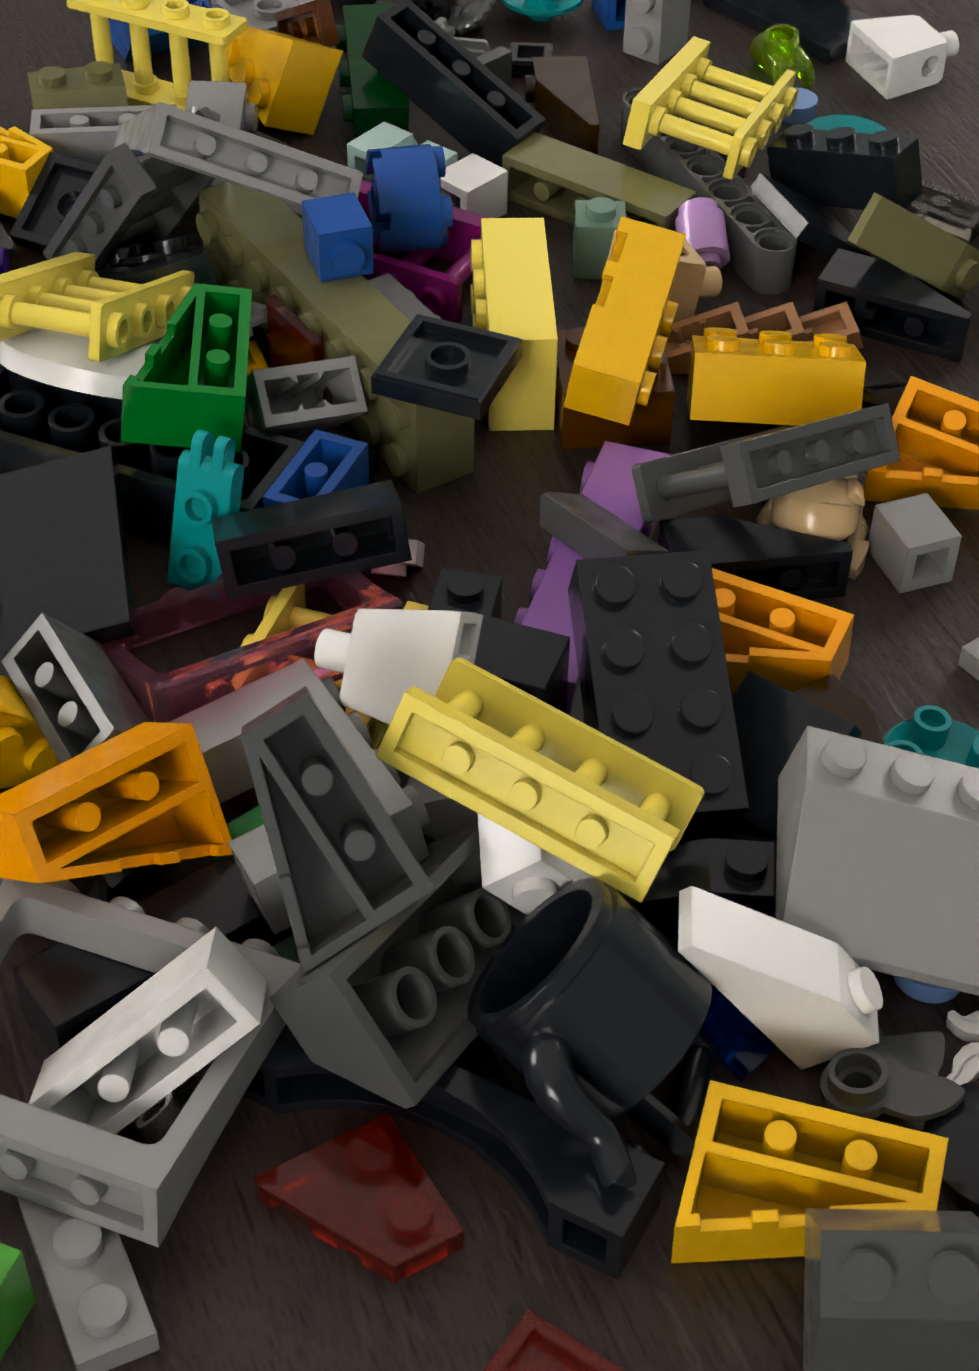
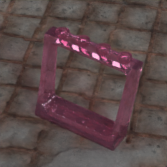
[100,572,404,723]

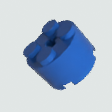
[366,144,453,254]

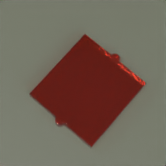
[266,294,326,400]

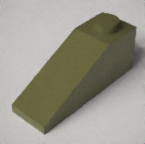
[848,192,979,300]

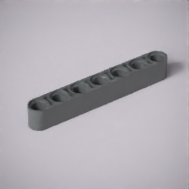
[620,88,797,295]

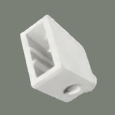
[845,15,959,99]
[314,609,483,725]

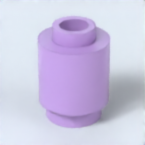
[675,197,730,270]

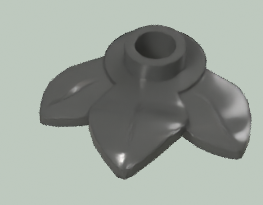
[820,1025,965,1122]

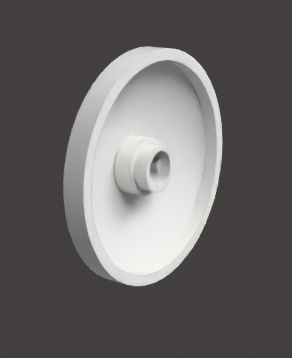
[0,328,162,399]

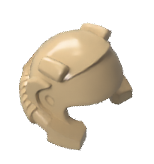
[756,477,869,580]

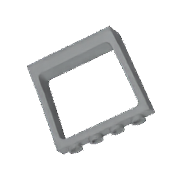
[114,102,363,217]
[0,879,301,1247]

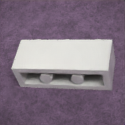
[29,927,267,1134]

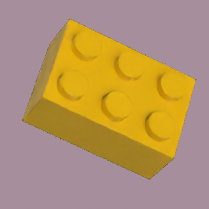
[687,327,866,426]

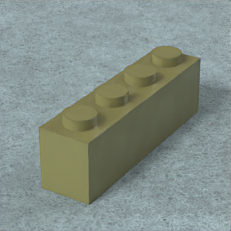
[502,132,697,231]

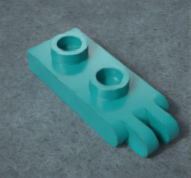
[167,429,244,598]

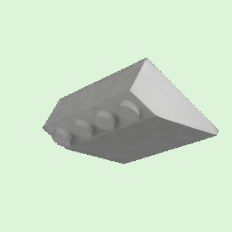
[775,726,979,996]

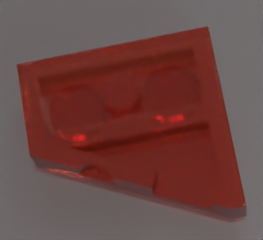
[254,1113,464,1283]

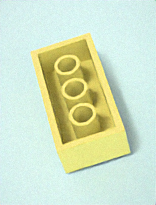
[470,218,558,431]

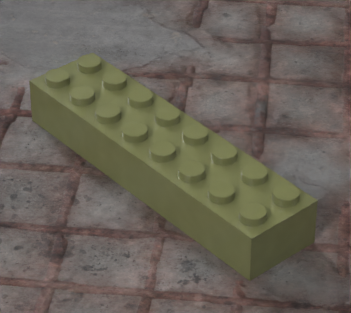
[196,182,475,494]

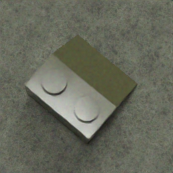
[27,61,128,110]

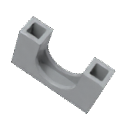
[168,658,430,935]

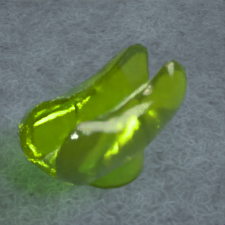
[749,24,815,88]

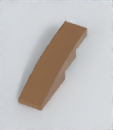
[661,302,863,375]

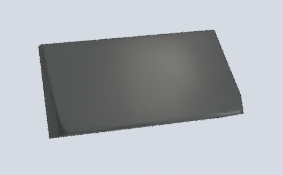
[539,492,669,559]

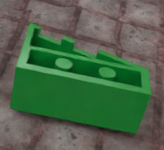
[121,283,252,453]

